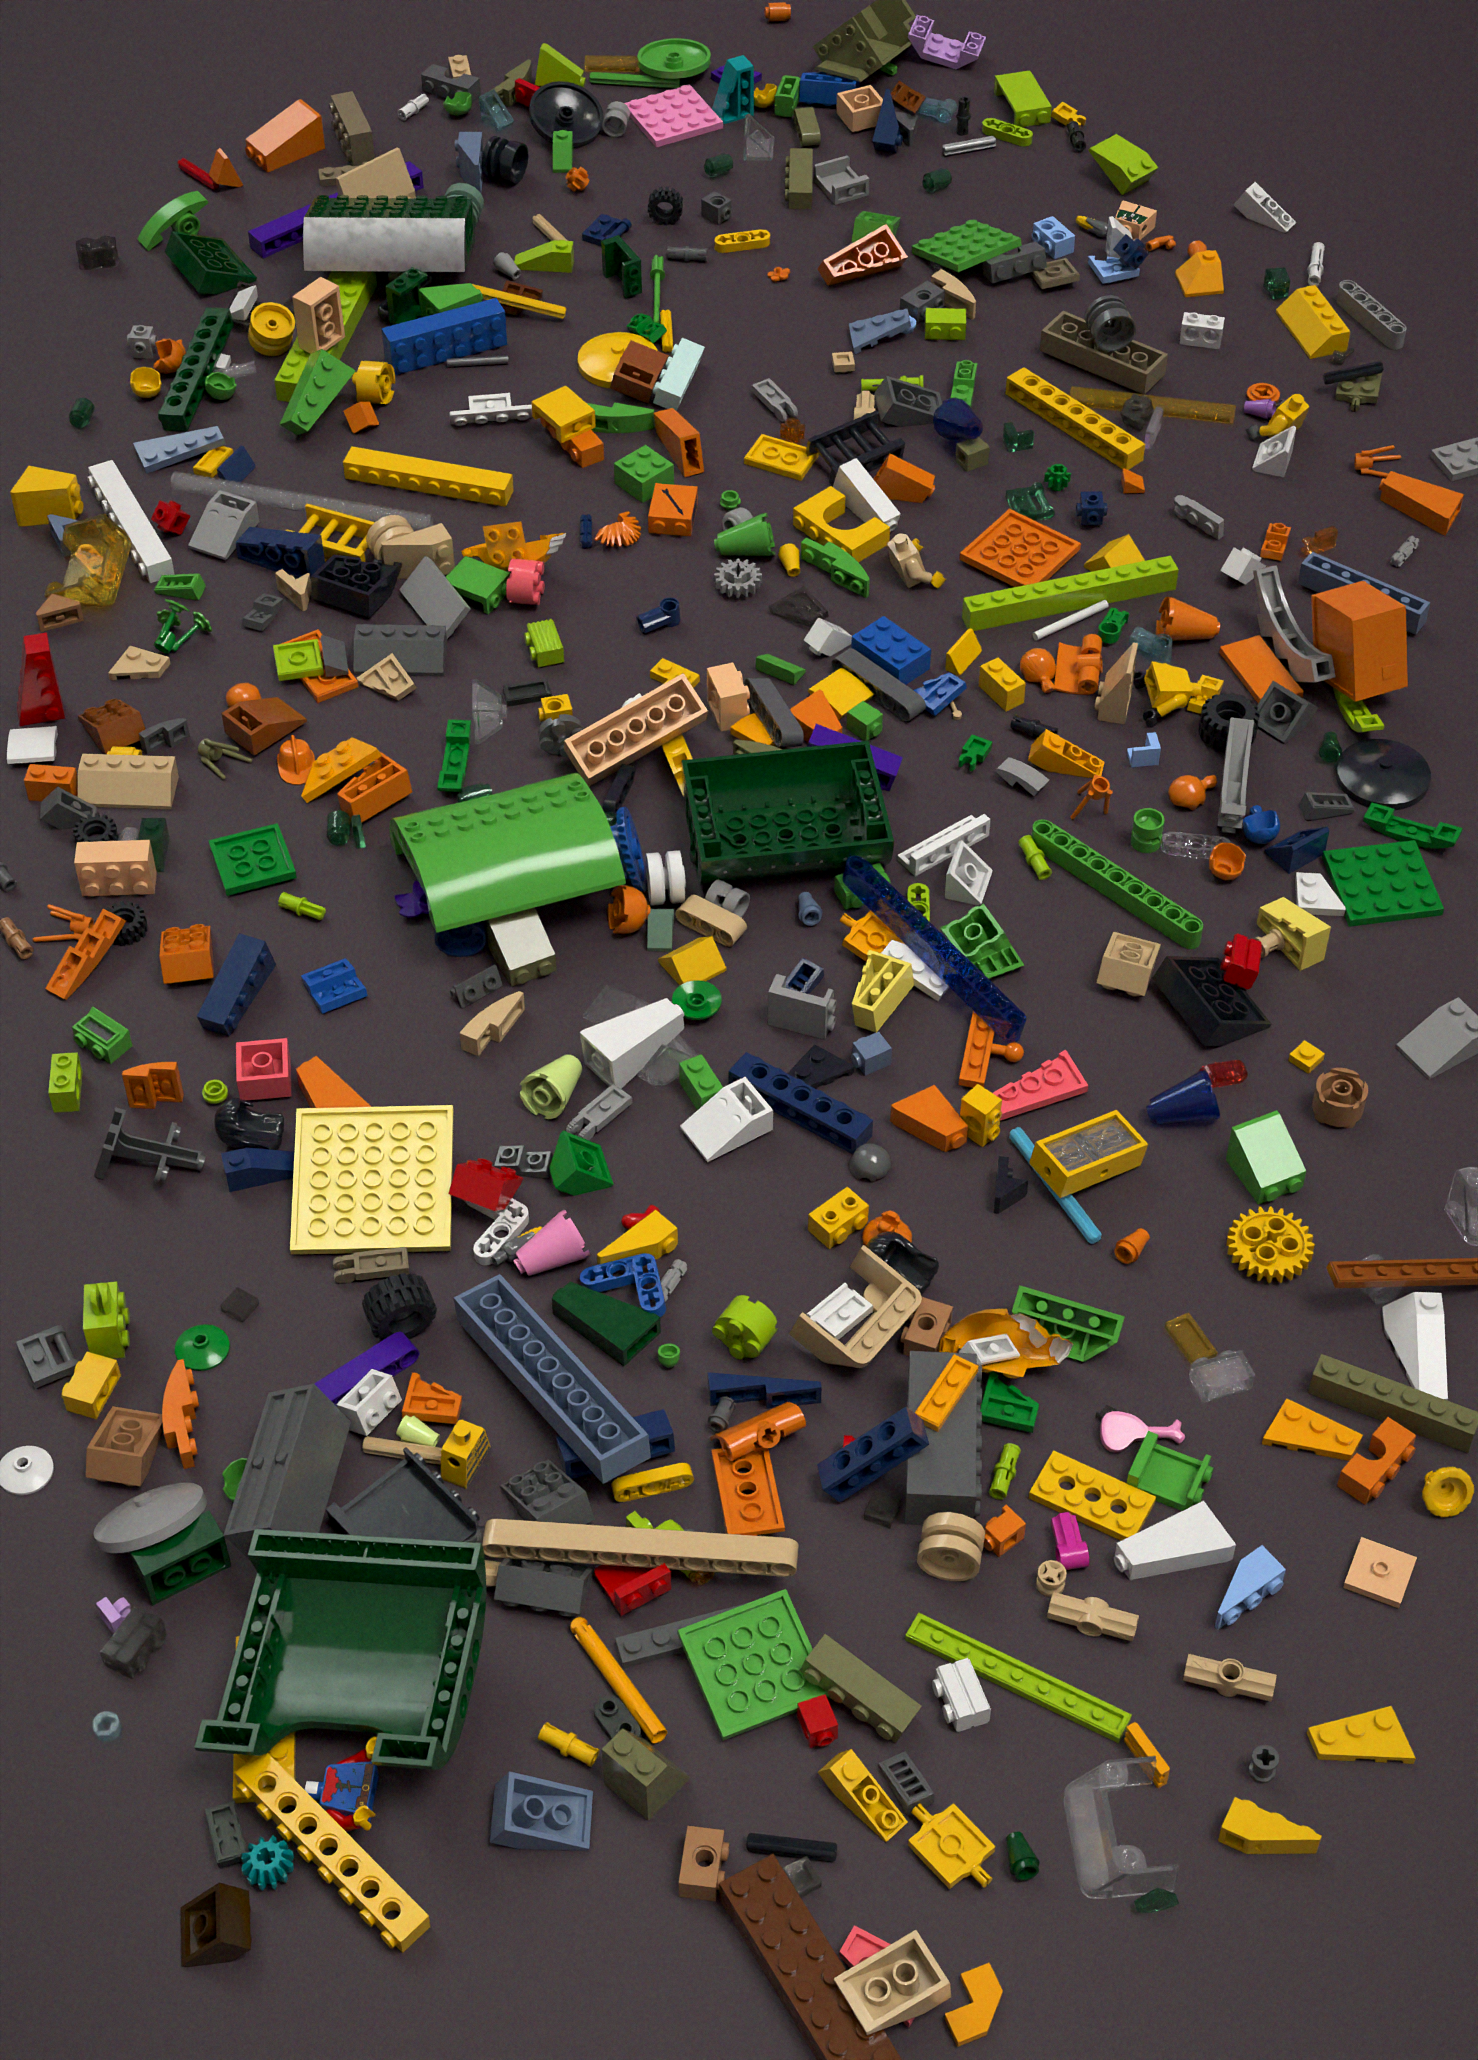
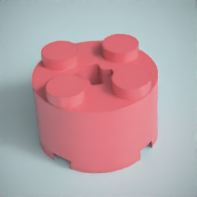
[506,559,545,605]

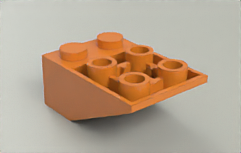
[159,924,214,984]

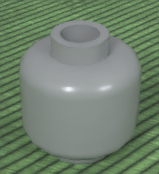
[722,507,753,531]

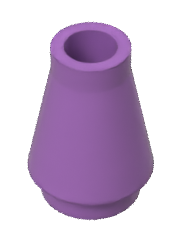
[1244,399,1276,420]

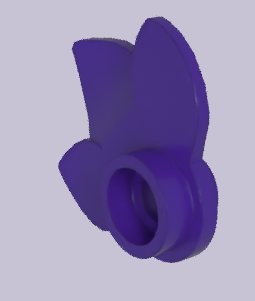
[394,881,429,918]

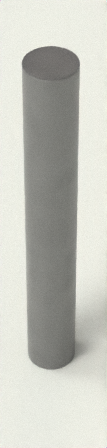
[447,355,509,367]

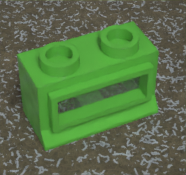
[72,1007,132,1064]

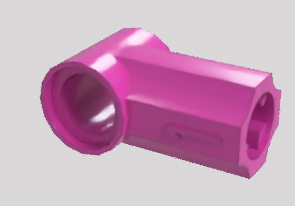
[1051,1512,1089,1570]

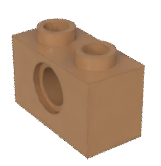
[901,1297,953,1356]
[679,1826,730,1901]

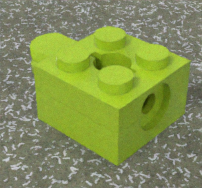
[83,1282,130,1359]

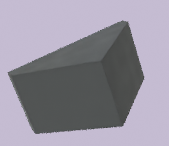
[895,112,918,147]

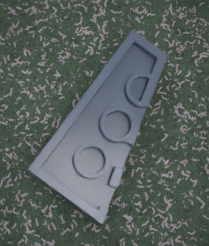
[133,426,226,473]

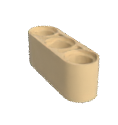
[675,895,747,947]

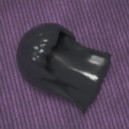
[214,1098,284,1150]
[866,1231,939,1294]

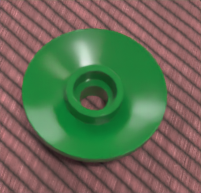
[672,980,722,1020]
[175,1324,230,1371]

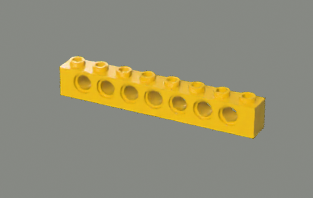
[1005,367,1145,470]
[235,1753,430,1953]

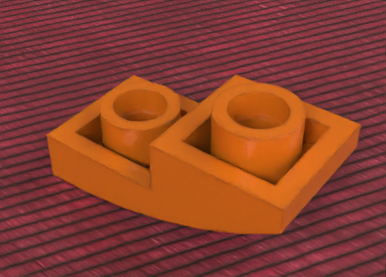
[1260,523,1291,561]

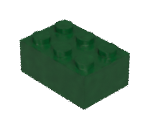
[130,1511,231,1606]

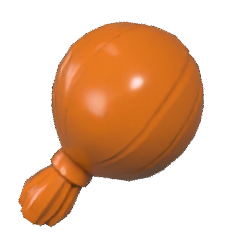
[1020,648,1056,693]
[1168,775,1217,811]

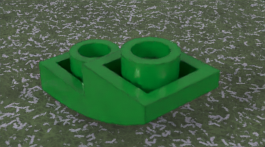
[626,313,667,343]

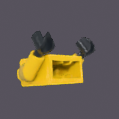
[1133,661,1201,727]

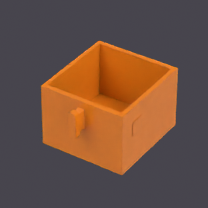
[1311,581,1408,702]

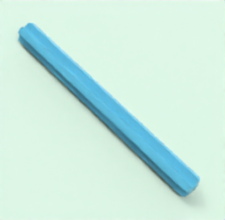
[1009,1127,1102,1244]

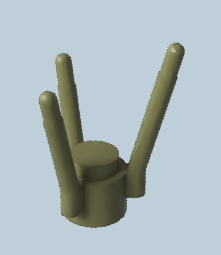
[198,738,252,780]

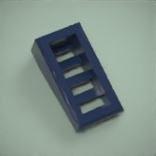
[786,957,824,994]

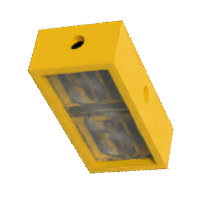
[1029,1110,1148,1198]

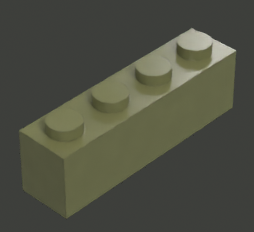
[785,148,813,209]
[800,1634,922,1743]

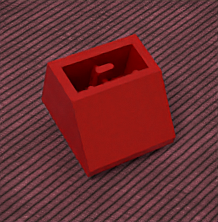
[448,1158,523,1211]

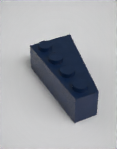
[235,527,325,579]
[197,933,276,1036]

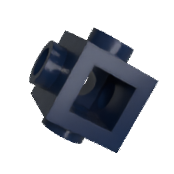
[1113,234,1149,269]
[1076,491,1108,525]

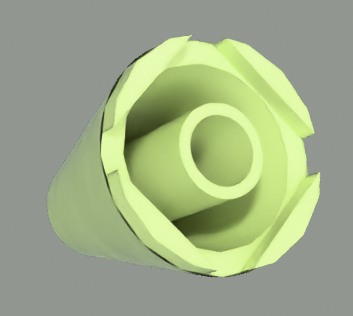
[519,1055,583,1119]

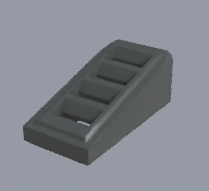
[1299,792,1355,820]
[878,1751,935,1816]

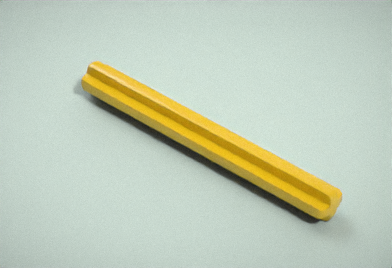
[472,284,566,319]

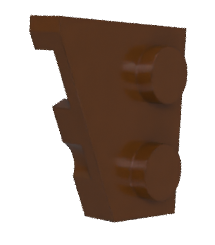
[501,280,543,315]

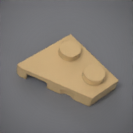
[108,646,170,680]

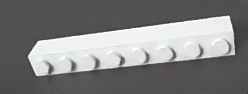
[87,460,174,583]

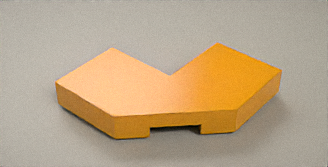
[944,1963,1003,2047]

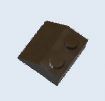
[181,1882,252,1968]

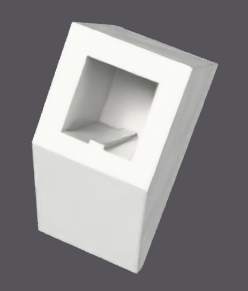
[1220,548,1266,585]

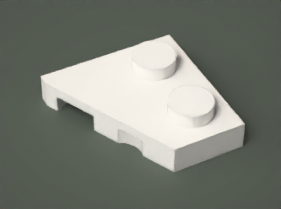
[1295,872,1345,916]

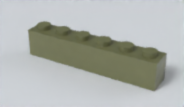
[1308,1354,1478,1453]

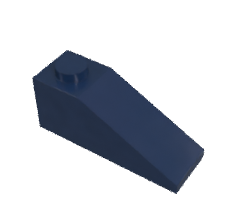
[872,89,903,153]
[221,1148,295,1192]

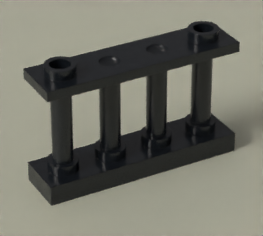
[806,410,906,486]

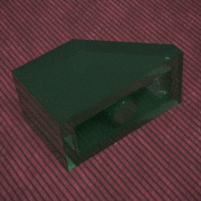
[139,818,169,872]

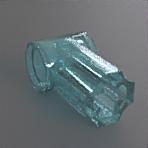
[918,97,958,123]
[1129,626,1172,664]

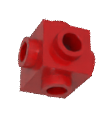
[151,500,190,535]

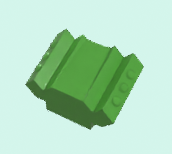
[939,904,1024,982]

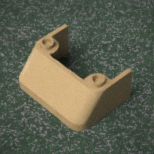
[789,1245,922,1368]

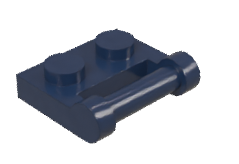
[582,214,632,246]

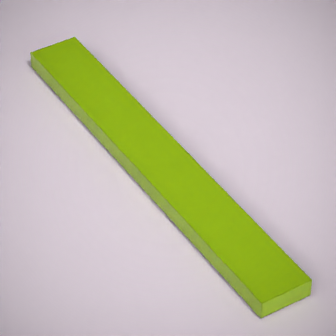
[905,1613,1132,1743]

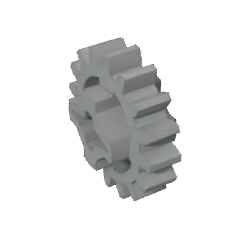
[714,559,762,598]

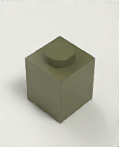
[955,436,990,472]

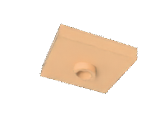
[1343,1537,1417,1608]

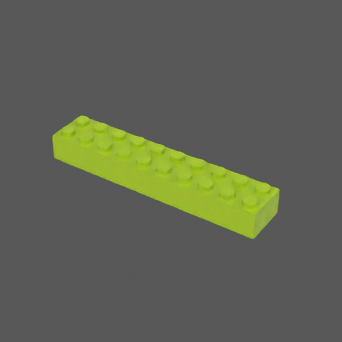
[274,271,377,402]

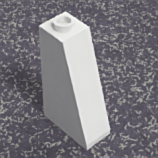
[833,458,901,532]
[1114,1501,1236,1580]

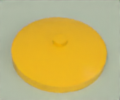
[578,332,658,388]

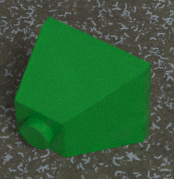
[550,1131,614,1196]

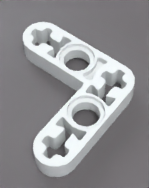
[464,1198,529,1265]

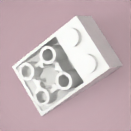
[680,1077,773,1162]

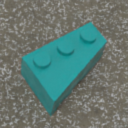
[712,55,754,124]

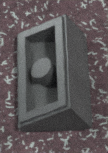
[321,635,349,677]

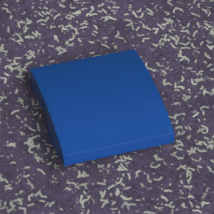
[301,958,368,1014]

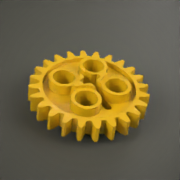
[1226,1206,1315,1283]

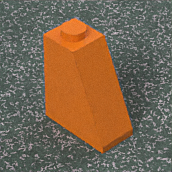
[873,454,935,503]
[790,689,842,743]
[890,1085,968,1152]

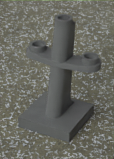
[94,1107,206,1183]

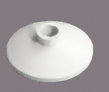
[0,1446,54,1495]

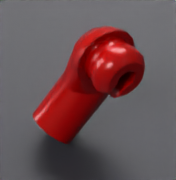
[621,1205,660,1230]

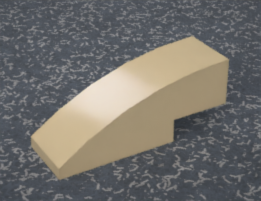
[931,269,976,320]
[460,991,525,1056]

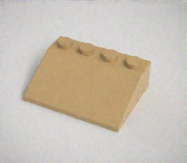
[336,147,416,198]

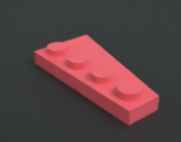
[993,1050,1088,1121]

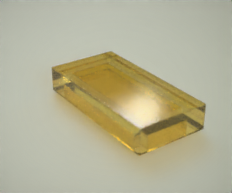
[1165,1312,1218,1368]

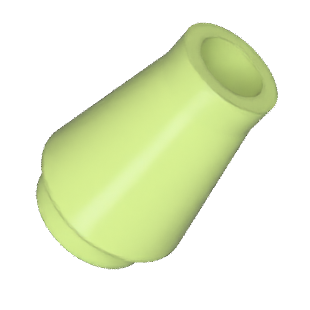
[396,1415,440,1447]

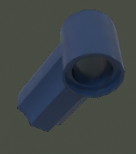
[636,597,681,634]

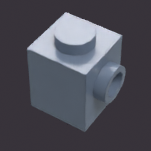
[851,1032,892,1076]

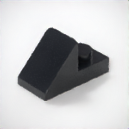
[994,1156,1028,1214]

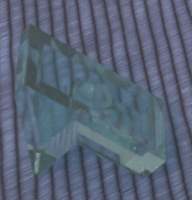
[478,89,514,132]

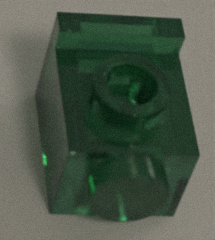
[1263,267,1290,299]

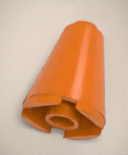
[1156,597,1220,641]

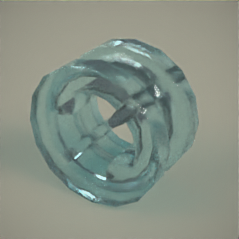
[92,1711,122,1742]

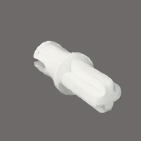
[397,94,429,121]

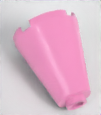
[513,1210,591,1276]

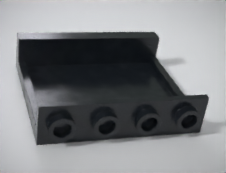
[326,1447,481,1542]

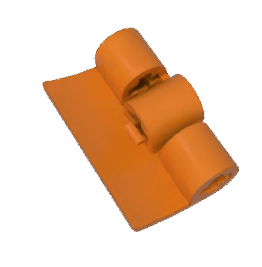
[1054,634,1103,695]
[710,1402,806,1461]

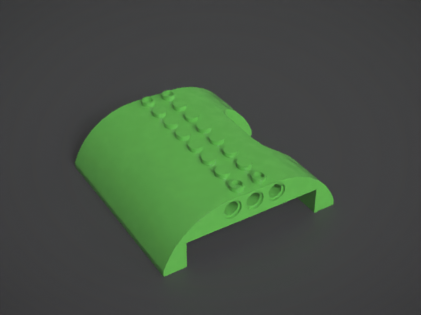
[389,773,626,933]

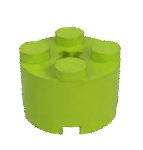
[712,1295,778,1360]

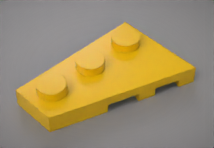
[1307,1706,1416,1764]

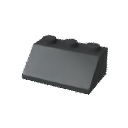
[494,1558,595,1616]

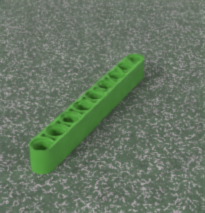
[1032,819,1203,949]

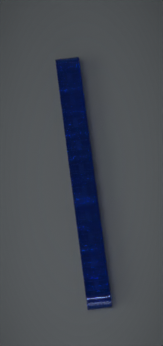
[842,856,1027,1043]

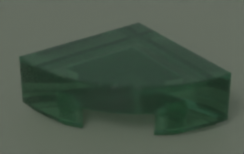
[351,814,366,849]
[1134,1887,1179,1913]

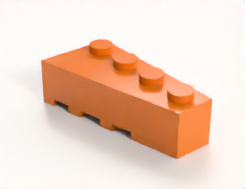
[817,224,908,286]

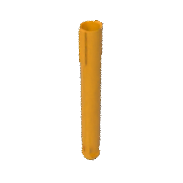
[570,1617,668,1743]

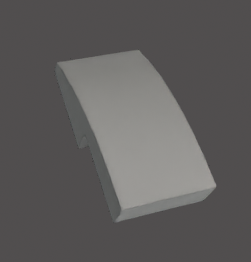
[995,757,1049,796]

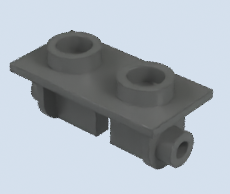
[450,964,503,1008]

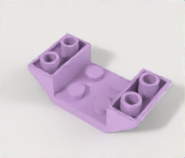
[908,15,986,69]

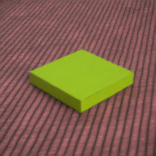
[273,639,324,681]

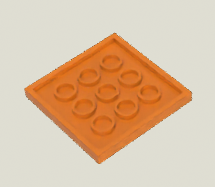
[959,509,1081,587]

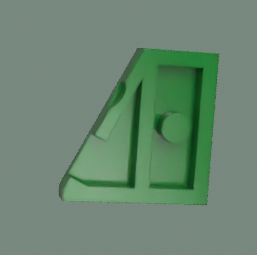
[980,1372,1039,1433]

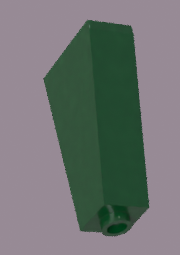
[552,1281,661,1366]

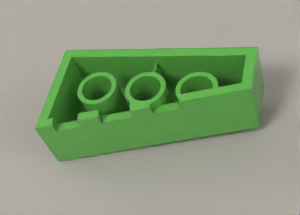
[279,349,355,436]

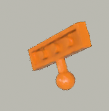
[958,1004,1024,1088]

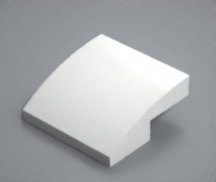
[7,726,58,764]

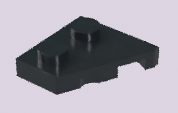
[787,1044,855,1089]

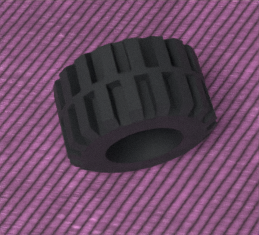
[1199,693,1260,752]
[362,1273,437,1341]

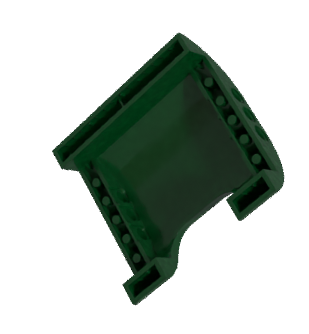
[194,1529,486,1770]

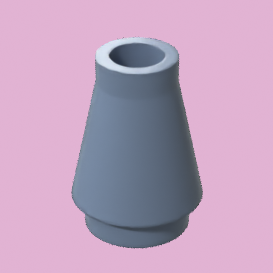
[798,892,823,926]

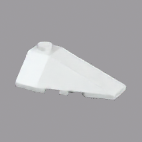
[1382,1292,1448,1400]

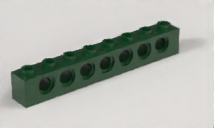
[158,307,234,431]

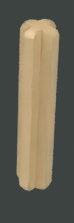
[532,214,568,241]
[362,1436,442,1465]

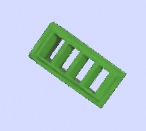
[154,574,206,600]

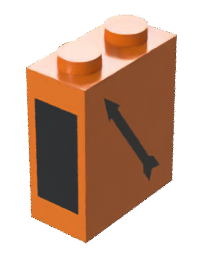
[648,483,698,536]

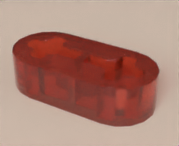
[1198,1060,1248,1088]

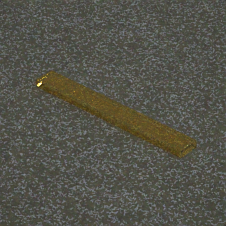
[1069,386,1236,424]

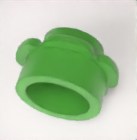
[720,490,741,510]

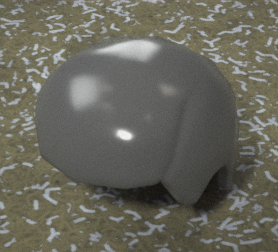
[849,1143,891,1182]

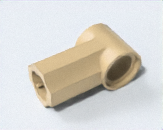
[854,391,875,420]

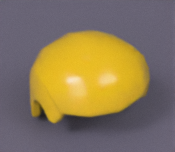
[754,84,777,108]
[130,367,162,398]

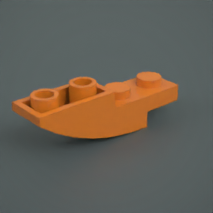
[162,1359,200,1469]

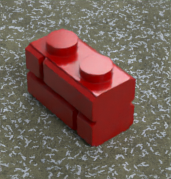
[1220,933,1262,990]

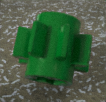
[1044,464,1071,491]

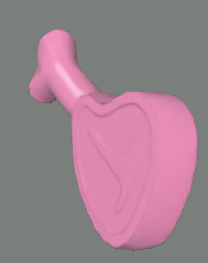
[1100,1411,1185,1453]

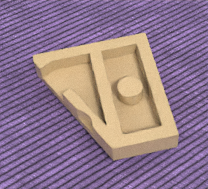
[357,653,417,701]

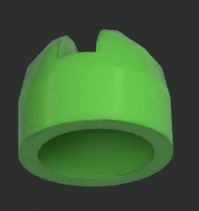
[658,1344,680,1368]

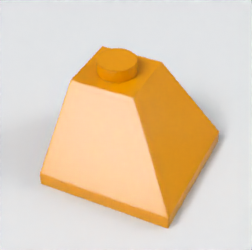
[1175,250,1224,297]

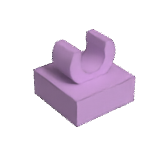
[96,1597,133,1638]

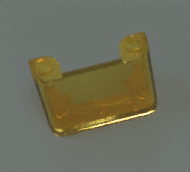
[44,514,131,607]

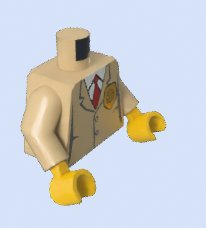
[887,533,946,589]

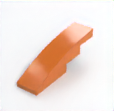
[45,909,126,1000]

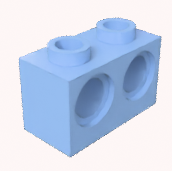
[1032,216,1075,259]

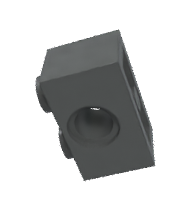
[900,281,945,324]

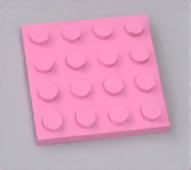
[624,85,723,148]

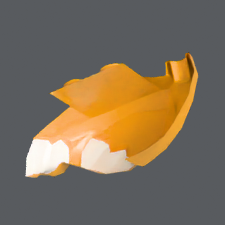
[461,521,566,572]
[939,1309,1073,1378]

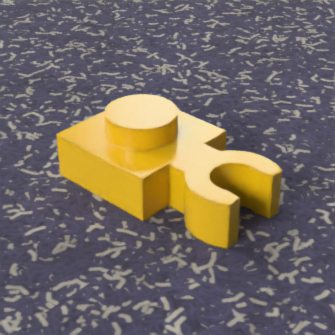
[1051,102,1086,128]

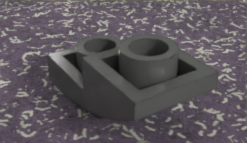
[494,1145,553,1178]

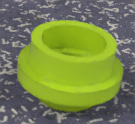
[202,1080,228,1104]

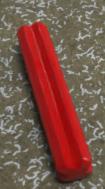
[178,158,220,190]

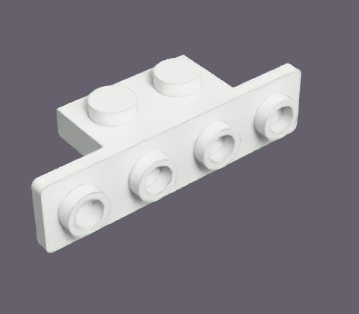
[449,393,532,426]

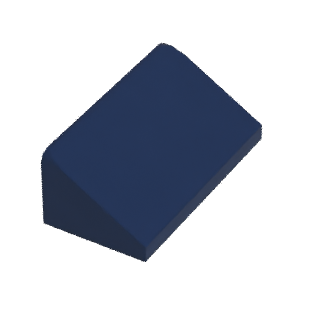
[217,445,256,490]

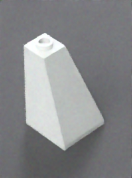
[580,998,684,1089]

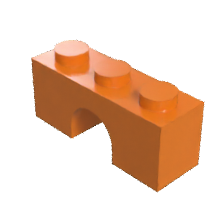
[1337,1417,1416,1505]

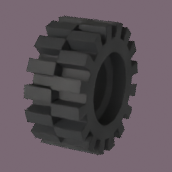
[647,187,683,225]
[73,813,119,846]
[105,901,148,946]

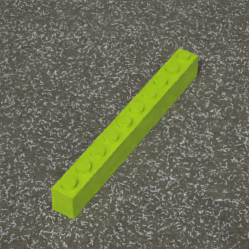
[962,556,1179,631]

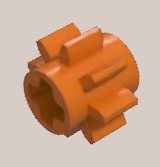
[566,166,589,192]

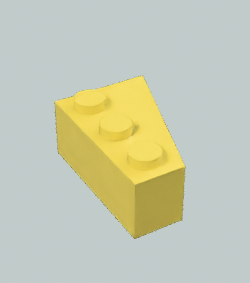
[1257,897,1331,971]
[852,950,914,1033]

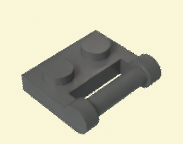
[16,1325,79,1388]

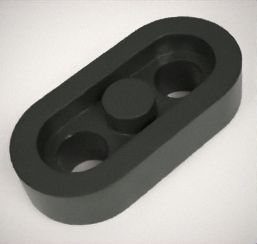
[594,1696,641,1740]

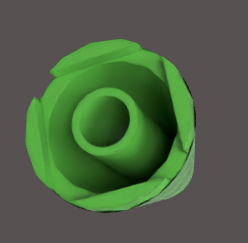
[714,513,775,556]

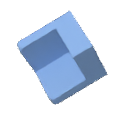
[1127,732,1161,768]

